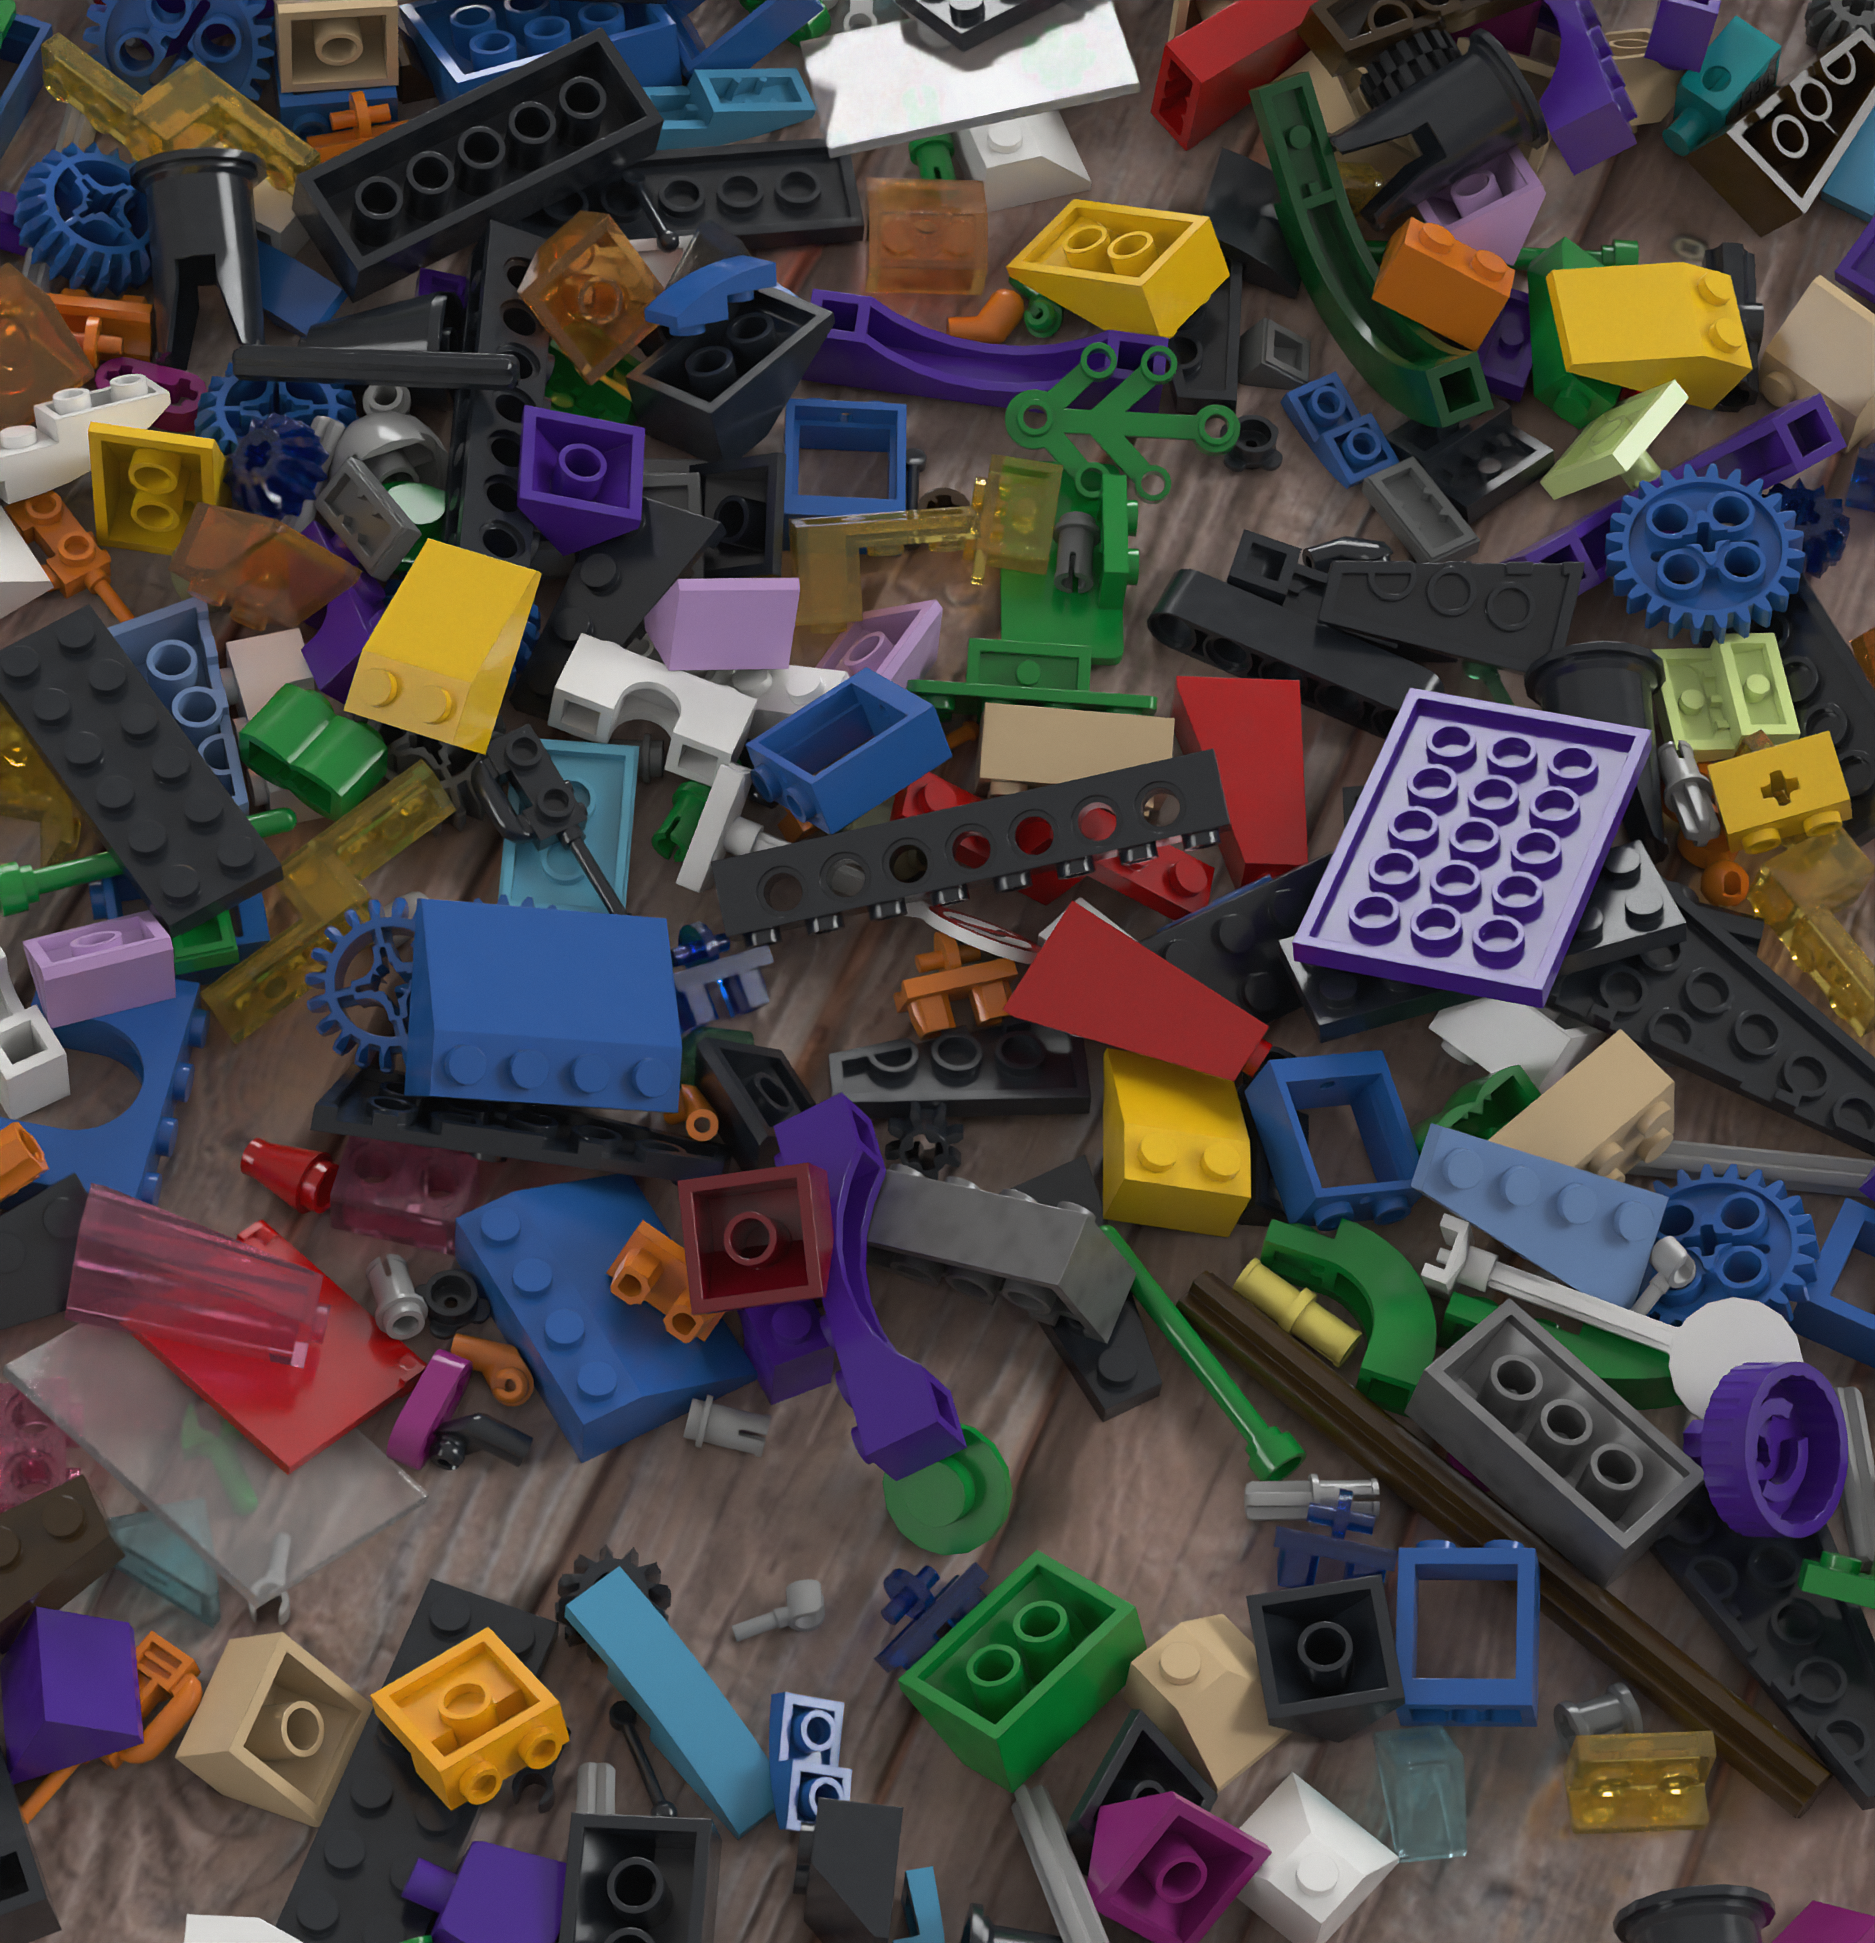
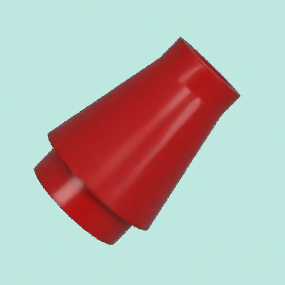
[240,1138,343,1214]

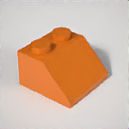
[1371,217,1516,351]

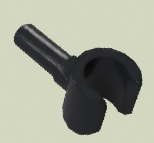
[512,1727,571,1814]

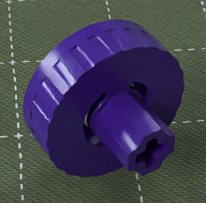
[1682,1361,1848,1538]

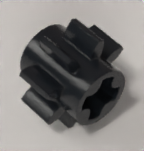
[885,1100,964,1180]

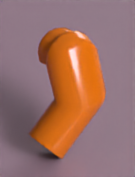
[946,288,1025,344]
[663,1084,720,1141]
[450,1333,534,1406]

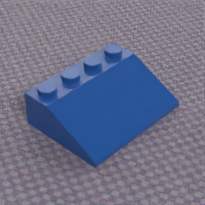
[399,0,682,105]
[404,898,682,1113]
[455,1173,758,1463]

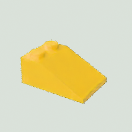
[1006,199,1230,339]
[1546,262,1753,410]
[88,421,232,556]
[343,538,542,755]
[1103,1048,1251,1238]

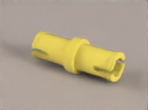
[1232,1258,1363,1368]

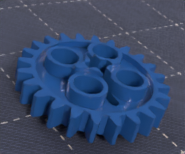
[83,0,277,134]
[1604,464,1805,644]
[1635,1164,1820,1327]

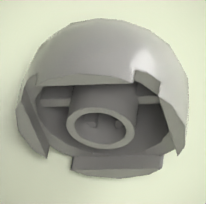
[328,410,449,491]

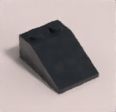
[625,287,836,462]

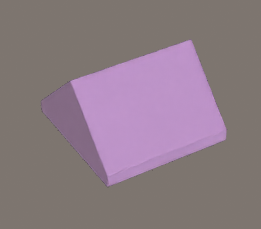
[1416,145,1546,266]
[644,578,800,671]
[815,599,943,741]
[22,910,176,1029]

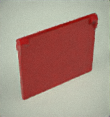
[119,1219,428,1475]

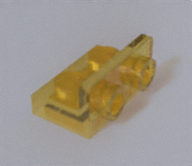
[962,454,1063,585]
[1563,1731,1717,1834]

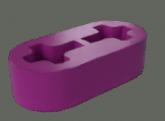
[95,357,208,433]
[386,1349,473,1470]

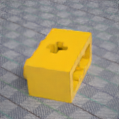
[1707,731,1852,854]

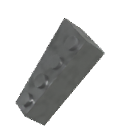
[866,1164,1137,1343]

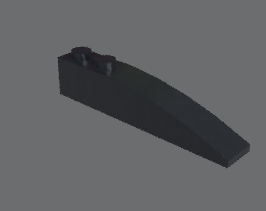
[559,1812,722,1943]

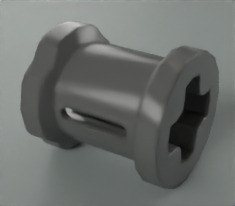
[1553,1682,1643,1762]

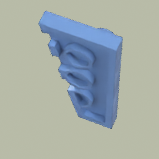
[1411,1123,1669,1310]

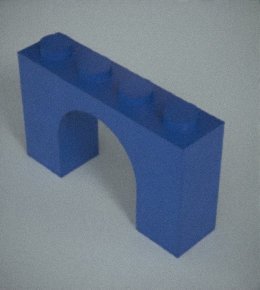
[0,978,211,1235]

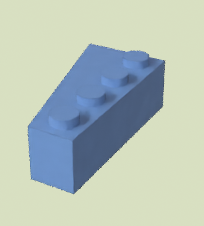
[107,593,249,816]

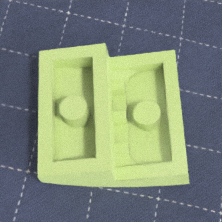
[1651,633,1801,763]

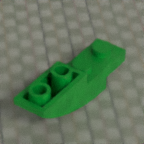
[1436,1291,1683,1410]

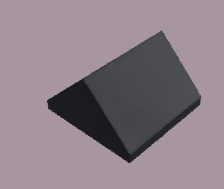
[689,452,786,579]
[694,1037,816,1172]
[1246,1574,1405,1743]
[1066,1709,1218,1876]

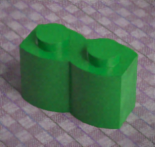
[239,683,388,823]
[1410,1065,1541,1155]

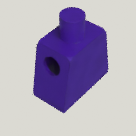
[401,1841,566,1943]

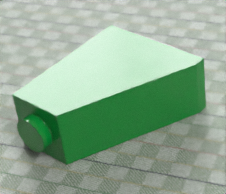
[1527,237,1622,430]

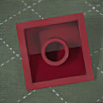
[677,1162,834,1316]

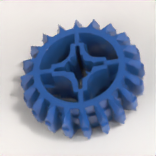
[13,142,152,297]
[194,362,359,503]
[305,897,416,1074]

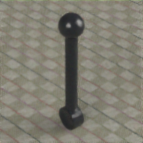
[621,170,680,253]
[902,448,927,551]
[609,1700,678,1817]

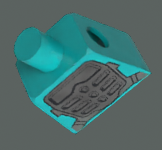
[1662,15,1782,156]

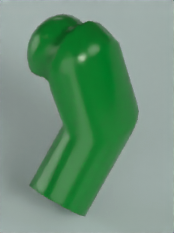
[1008,277,1065,338]

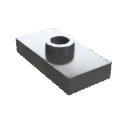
[313,456,422,582]
[1361,456,1481,563]

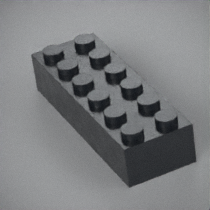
[291,27,664,303]

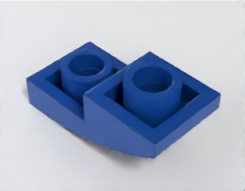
[216,239,348,337]
[644,255,777,336]
[1280,371,1399,489]
[769,1692,853,1833]

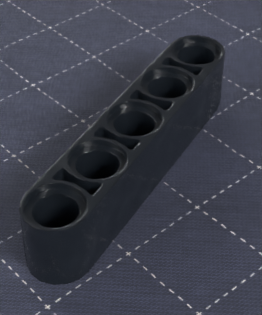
[1147,569,1445,740]

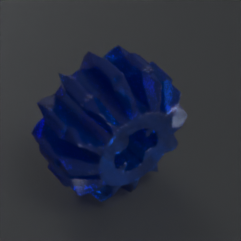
[223,412,330,522]
[1762,478,1850,579]

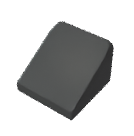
[1238,317,1311,390]

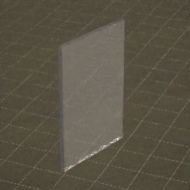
[800,0,1141,158]
[3,1268,429,1609]

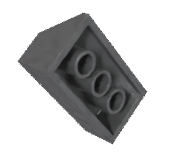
[1404,1298,1705,1590]

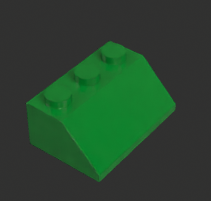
[897,1550,1147,1794]

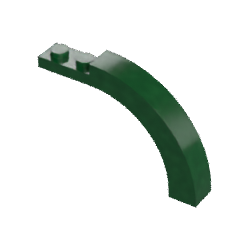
[1248,71,1494,428]

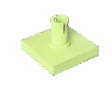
[1540,379,1689,500]

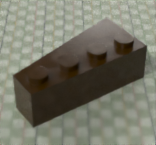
[1297,0,1540,78]
[1684,27,1875,238]
[0,1474,126,1655]

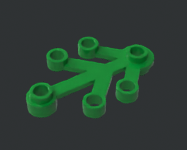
[1005,342,1240,504]

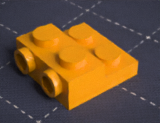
[370,1627,570,1811]

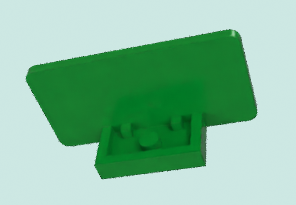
[999,460,1139,666]
[905,638,1158,725]

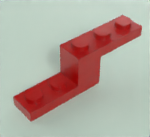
[890,772,1215,921]

